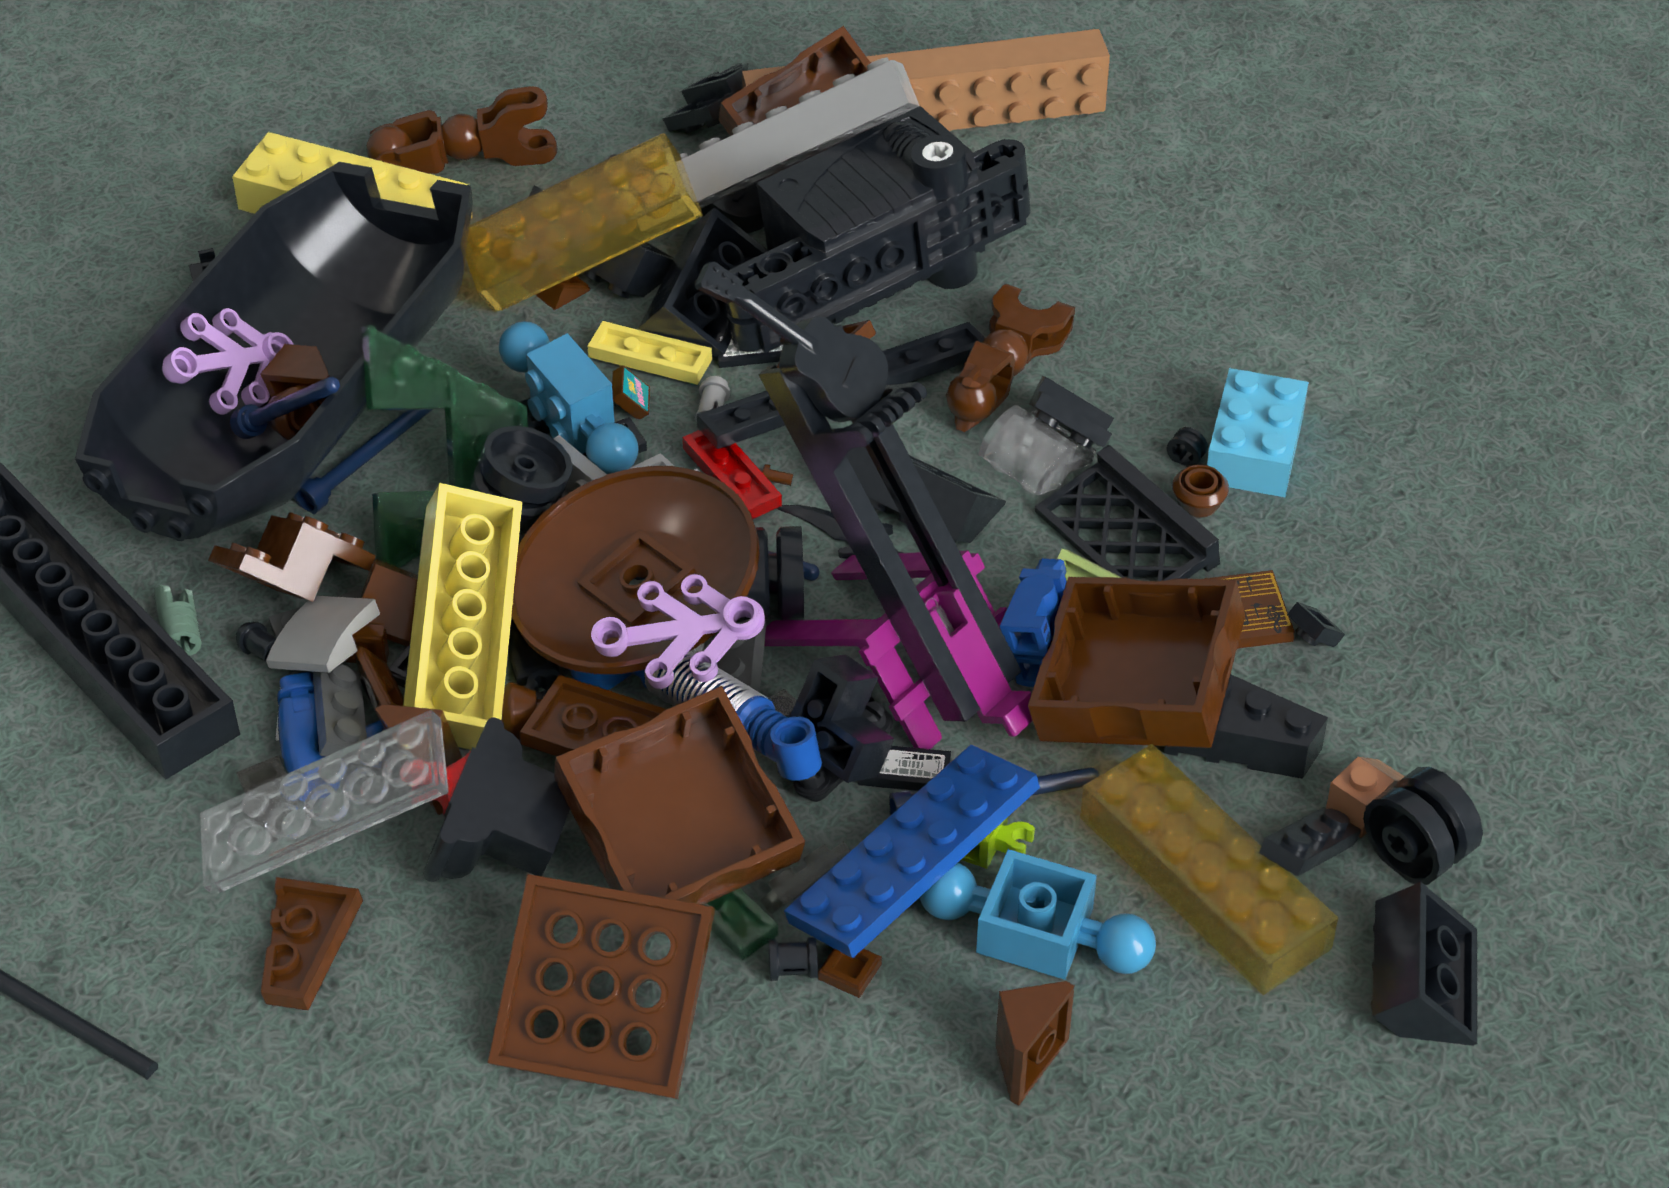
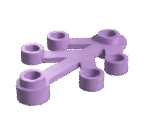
[162,308,293,415]
[591,574,765,689]

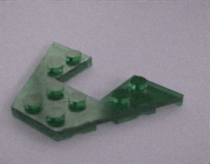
[362,325,528,568]

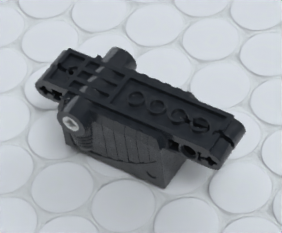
[725,106,1031,353]

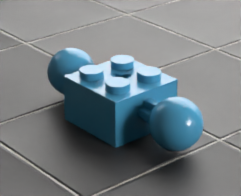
[499,321,638,475]
[920,849,1156,980]

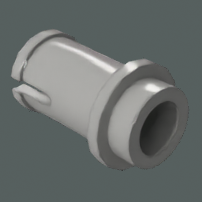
[695,376,731,422]

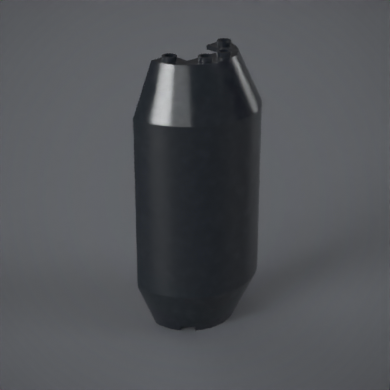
[75,162,473,541]

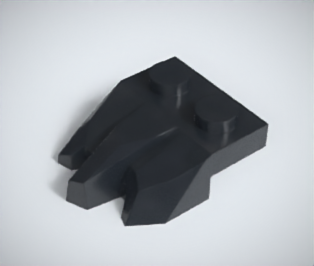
[663,63,749,133]
[1029,376,1114,450]

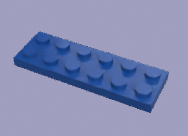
[784,745,1040,958]

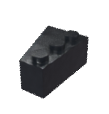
[1164,674,1328,779]

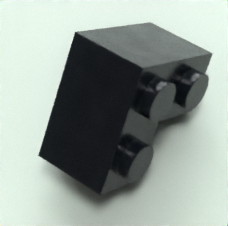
[790,654,894,783]

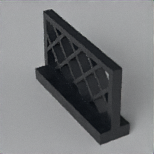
[1035,445,1220,581]

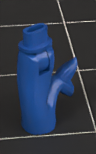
[277,672,385,803]

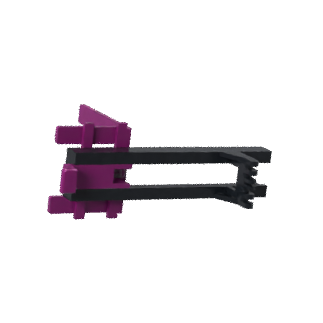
[758,324,1033,749]

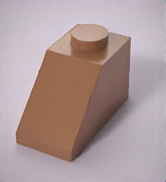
[1326,757,1405,838]

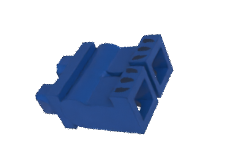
[1000,558,1067,687]

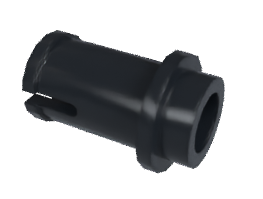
[236,622,277,662]

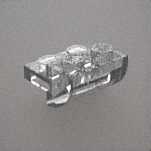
[978,405,1096,496]

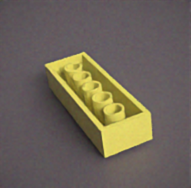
[232,132,472,219]
[403,483,522,749]

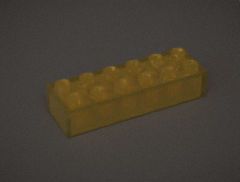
[466,133,703,312]
[1080,744,1338,995]

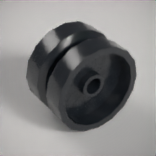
[468,425,573,531]
[744,526,804,621]
[1363,767,1483,885]

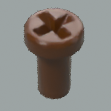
[762,464,794,486]

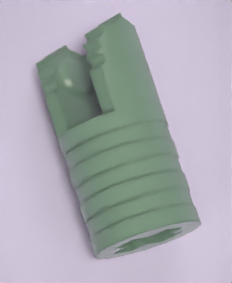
[154,584,202,655]

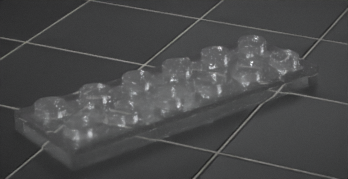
[200,710,449,894]

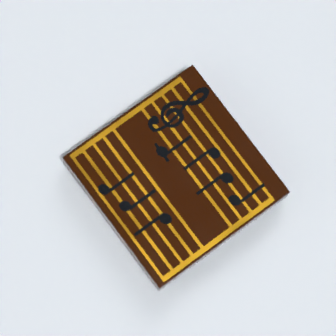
[1205,570,1295,649]

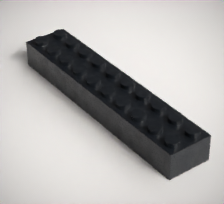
[0,463,240,780]

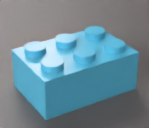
[1207,368,1309,497]

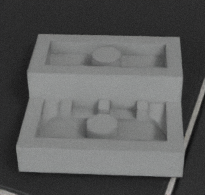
[266,596,380,673]

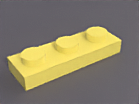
[587,321,712,385]

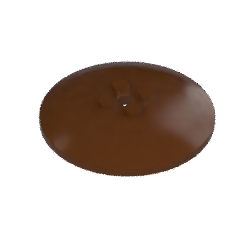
[511,466,759,674]

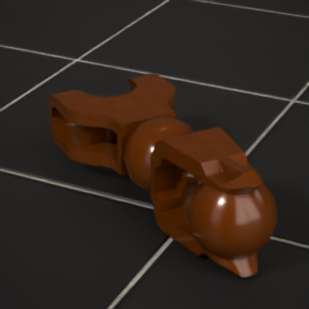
[366,86,558,174]
[946,284,1075,432]

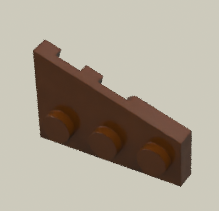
[261,877,363,1011]

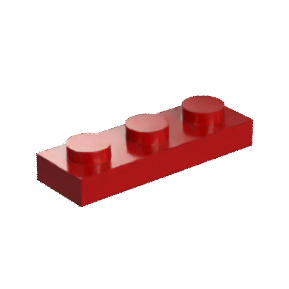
[682,430,782,519]

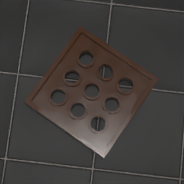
[488,874,715,1099]

